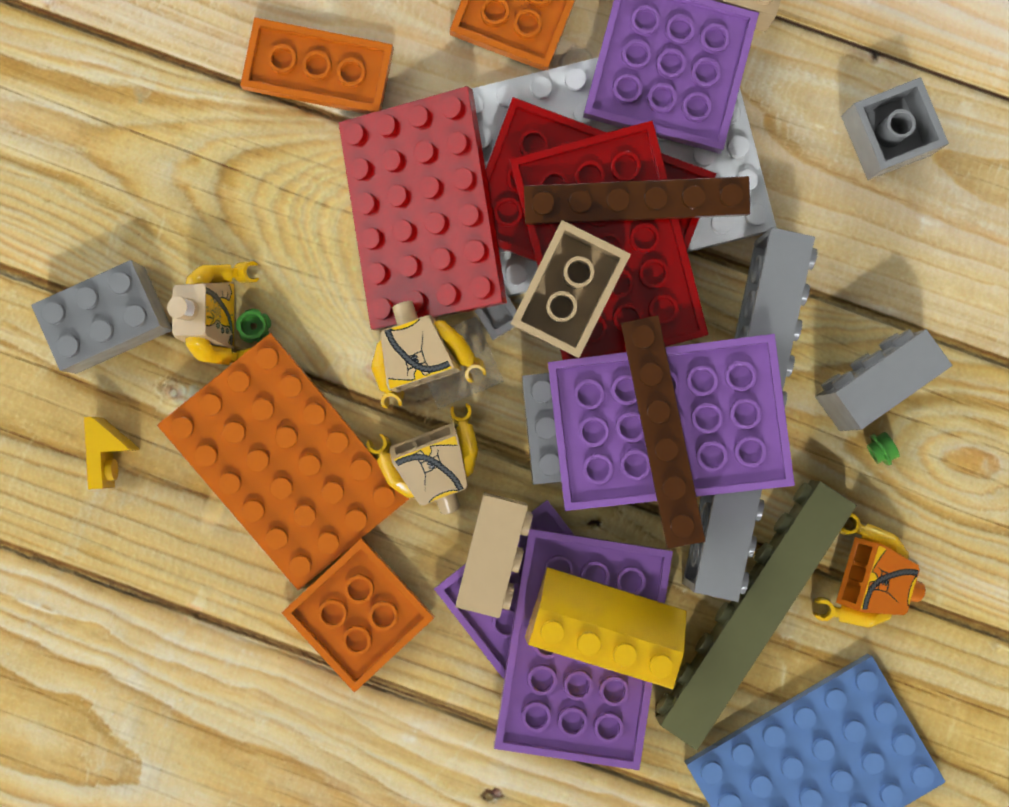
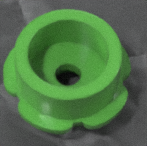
[236,309,271,343]
[867,432,900,466]

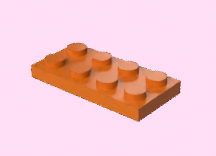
[240,17,394,114]

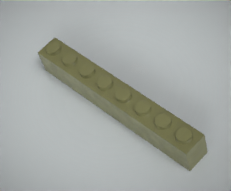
[656,480,857,750]

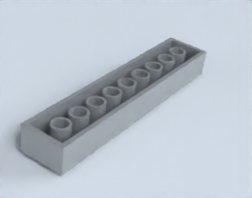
[682,227,817,602]

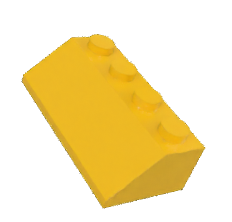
[525,567,687,689]

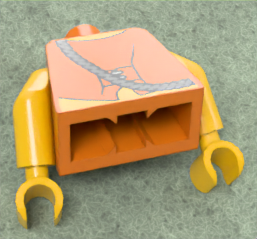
[812,513,926,628]

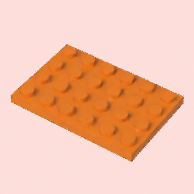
[157,333,409,590]

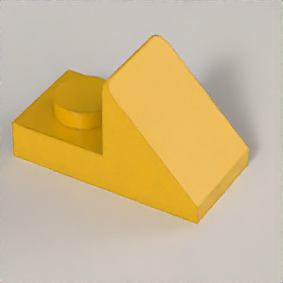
[84,417,140,490]

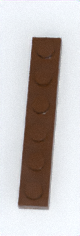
[524,176,750,225]
[621,315,706,549]

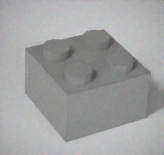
[841,77,949,180]

